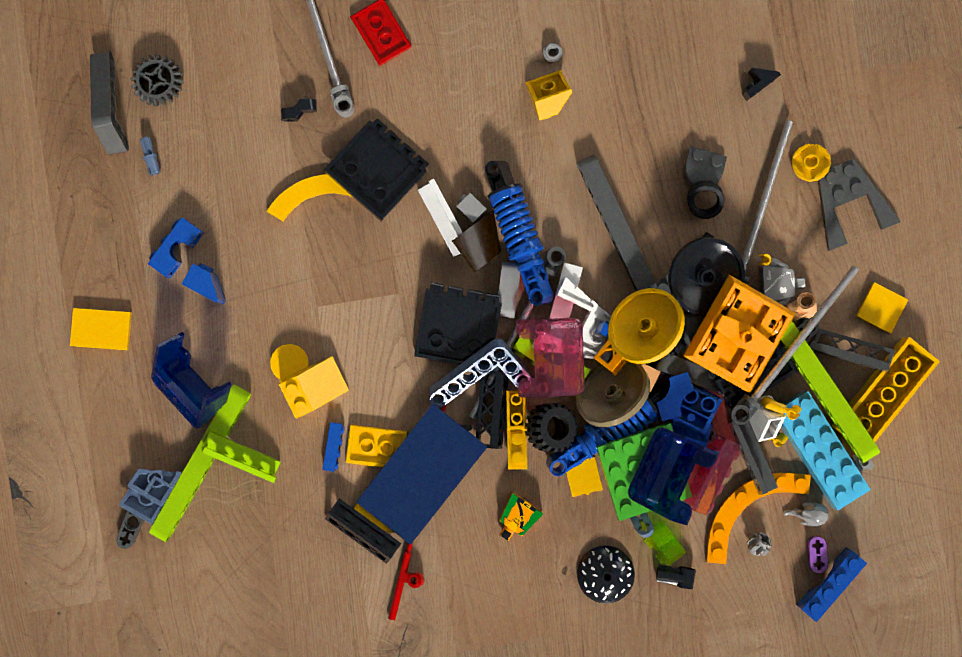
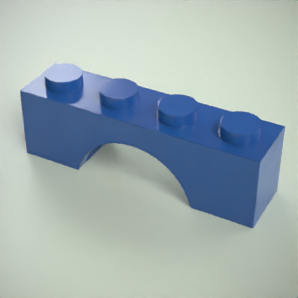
[797,547,867,622]

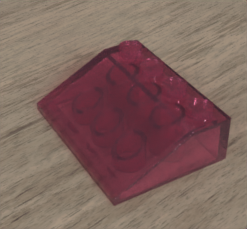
[683,435,740,516]

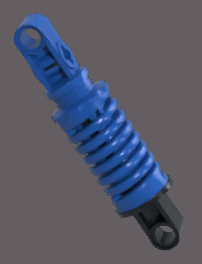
[485,161,553,306]
[546,380,670,476]

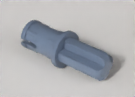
[140,137,161,176]

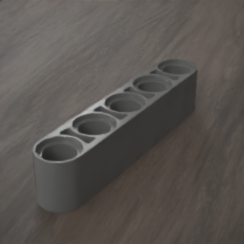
[654,353,729,396]

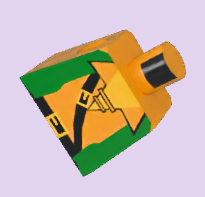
[499,491,543,541]

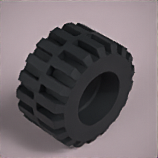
[525,403,578,452]

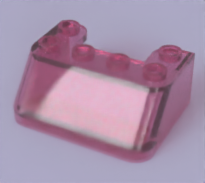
[516,317,585,398]

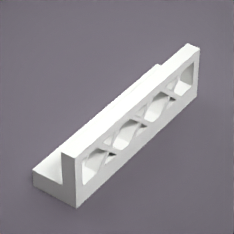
[418,179,463,257]

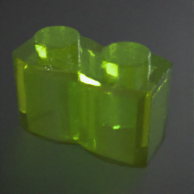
[643,520,686,566]

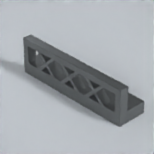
[810,329,895,372]
[728,416,778,495]

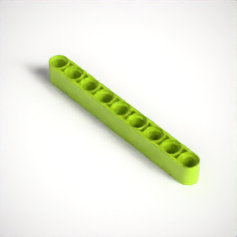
[780,321,880,463]
[149,384,251,542]

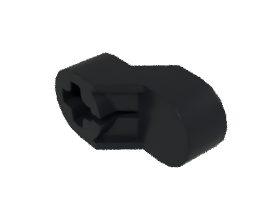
[281,99,317,122]

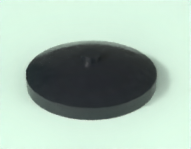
[668,237,745,316]

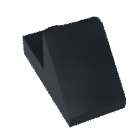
[742,68,781,101]

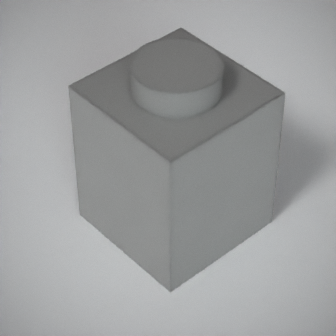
[457,193,487,224]

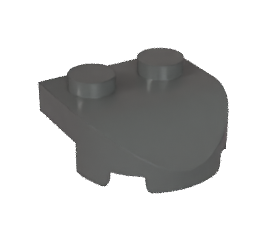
[682,146,727,191]

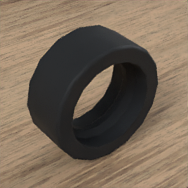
[687,180,725,219]

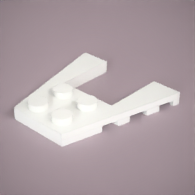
[531,277,612,362]

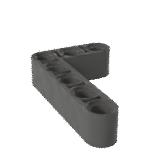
[90,51,129,155]

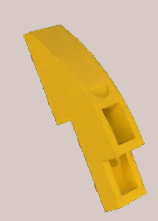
[506,390,527,469]

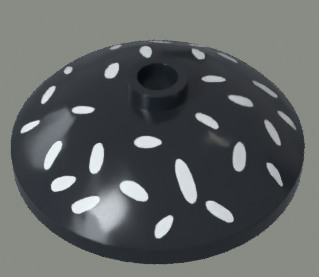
[577,545,635,604]

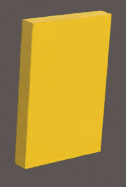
[70,308,132,350]
[346,424,408,467]

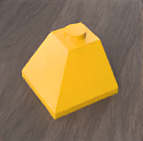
[525,70,572,120]

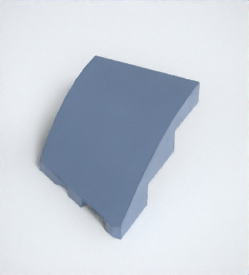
[119,469,182,525]

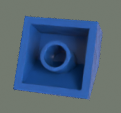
[182,263,225,304]

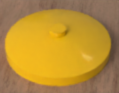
[608,288,685,364]

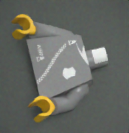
[757,254,805,306]

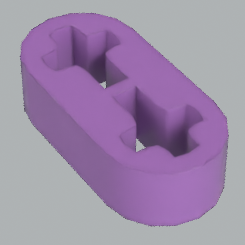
[807,536,828,573]

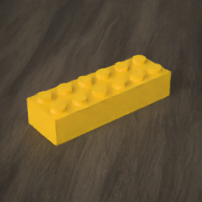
[831,337,940,442]

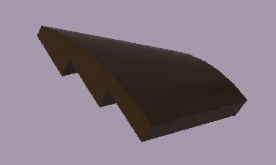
[452,211,501,272]

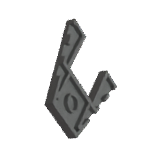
[818,159,900,251]

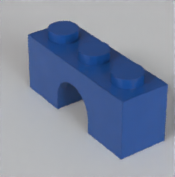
[148,217,204,279]

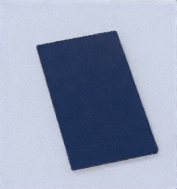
[357,404,487,544]

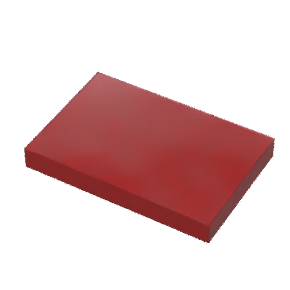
[350,0,412,67]

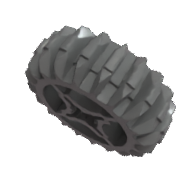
[131,54,184,107]

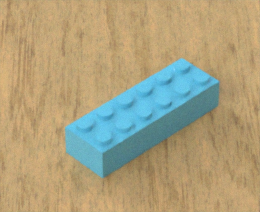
[781,391,871,510]

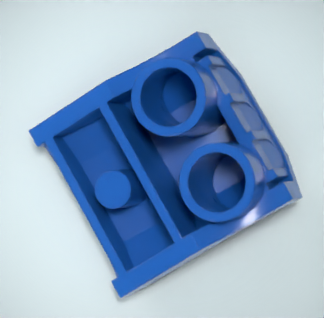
[671,384,723,435]

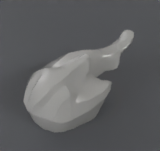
[783,502,829,526]

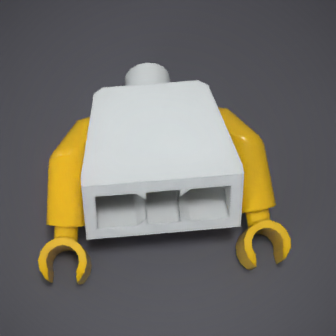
[750,395,802,447]

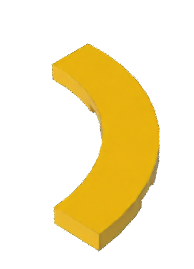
[266,174,352,222]

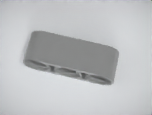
[498,261,520,318]

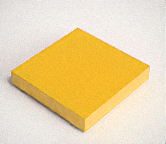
[856,282,908,334]

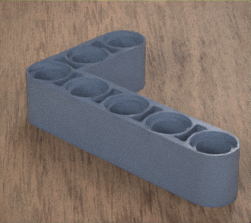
[429,339,532,408]

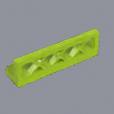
[201,430,281,483]

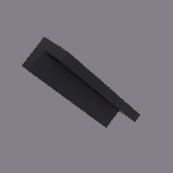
[476,371,509,449]
[325,498,402,564]

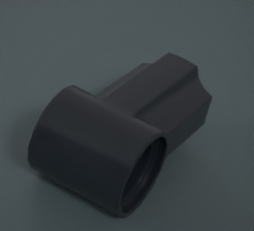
[656,564,696,589]

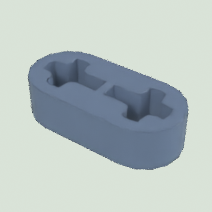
[630,512,654,538]

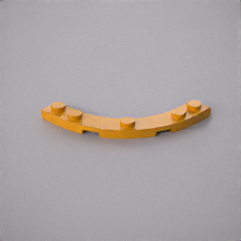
[706,472,811,564]

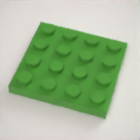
[596,422,692,521]

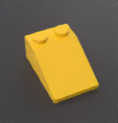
[279,356,349,419]

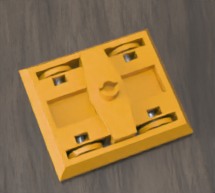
[683,275,796,393]

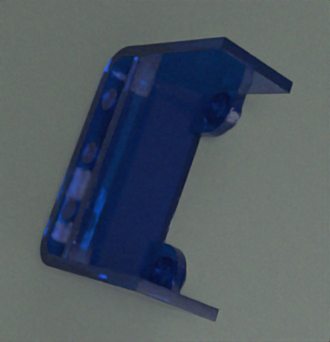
[151,332,232,429]

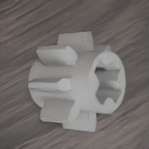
[747,532,772,556]

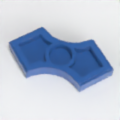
[656,372,695,421]

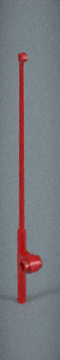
[388,400,452,620]

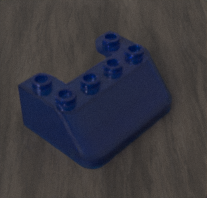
[628,427,719,525]

